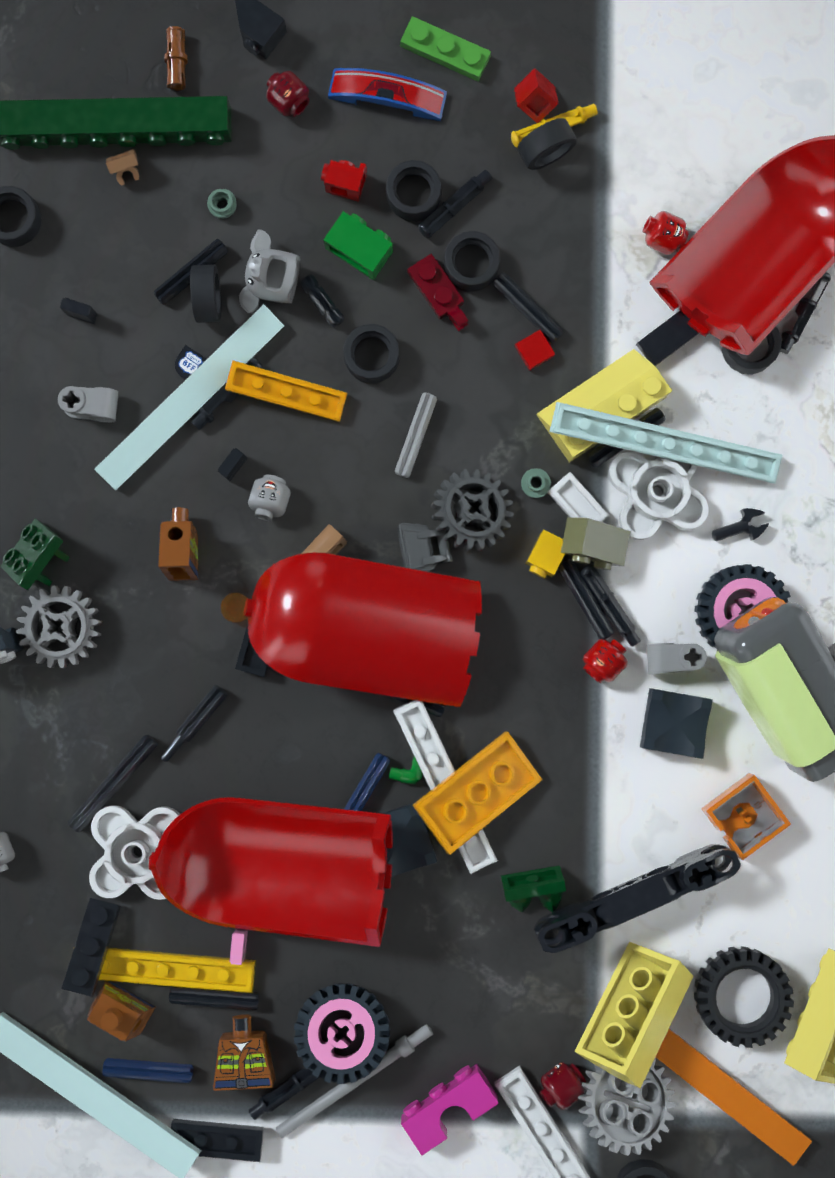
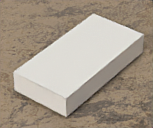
[547,472,610,522]

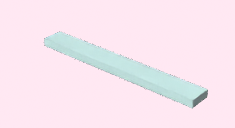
[94,304,284,490]
[549,402,783,483]
[0,1012,202,1178]

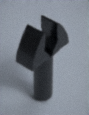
[711,508,769,542]

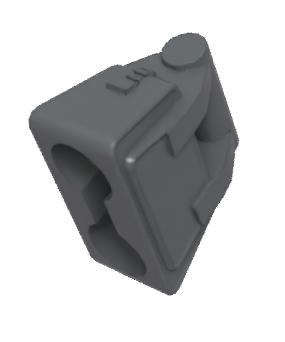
[397,523,453,572]

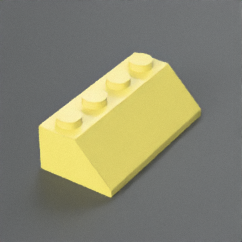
[536,349,672,463]
[575,942,694,1088]
[784,948,835,1084]

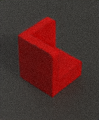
[514,68,559,123]

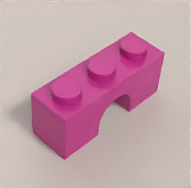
[401,1064,499,1156]

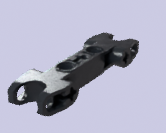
[534,844,741,953]

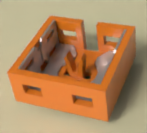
[701,773,791,860]

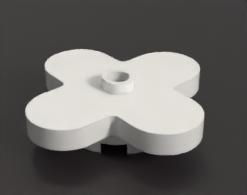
[608,451,709,540]
[89,805,180,900]

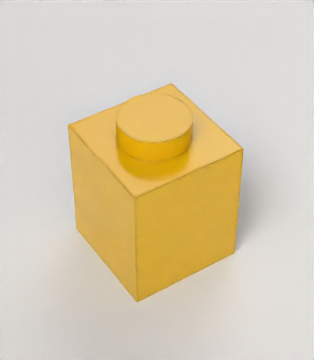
[525,529,565,579]

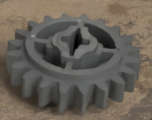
[431,469,514,552]

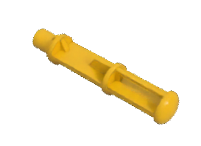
[511,103,598,148]

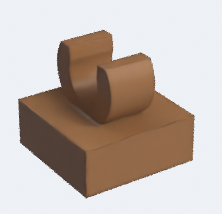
[106,149,139,185]

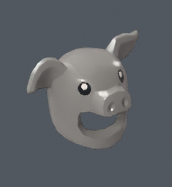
[239,229,301,313]

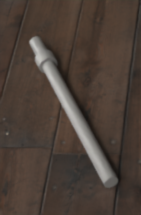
[276,1024,433,1138]

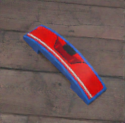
[328,68,447,121]

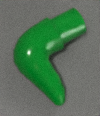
[389,756,423,784]

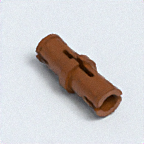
[164,26,188,91]

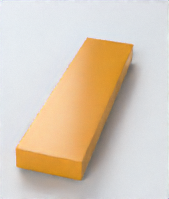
[225,360,347,422]

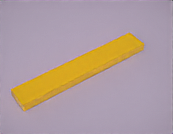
[99,948,256,993]

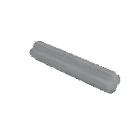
[395,393,437,478]

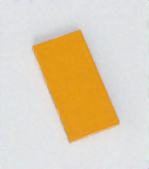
[412,731,543,855]

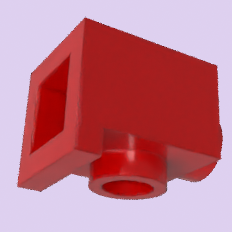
[321,160,367,202]

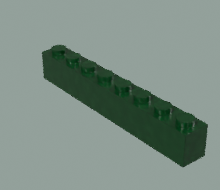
[0,96,232,150]

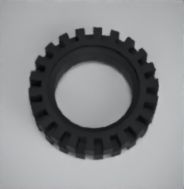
[694,946,794,1048]

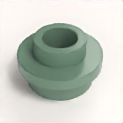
[207,189,237,219]
[521,468,551,498]

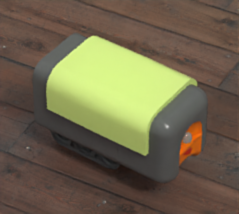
[714,597,835,782]

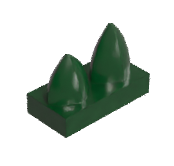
[501,865,566,913]

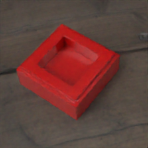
[515,329,555,371]

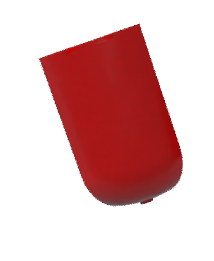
[649,135,835,355]
[244,552,482,707]
[149,797,393,947]

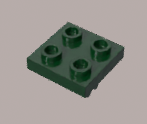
[1,518,70,590]

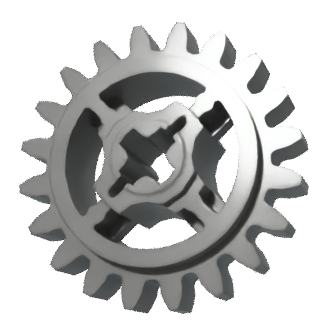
[16,586,102,668]

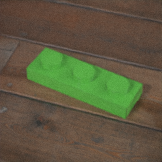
[400,16,491,82]

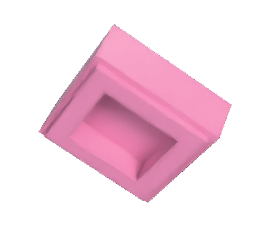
[230,928,248,965]

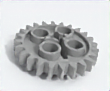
[578,1059,676,1156]

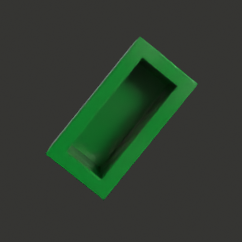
[324,211,393,281]

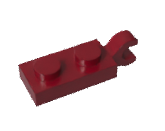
[407,253,468,332]

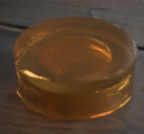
[221,593,248,623]

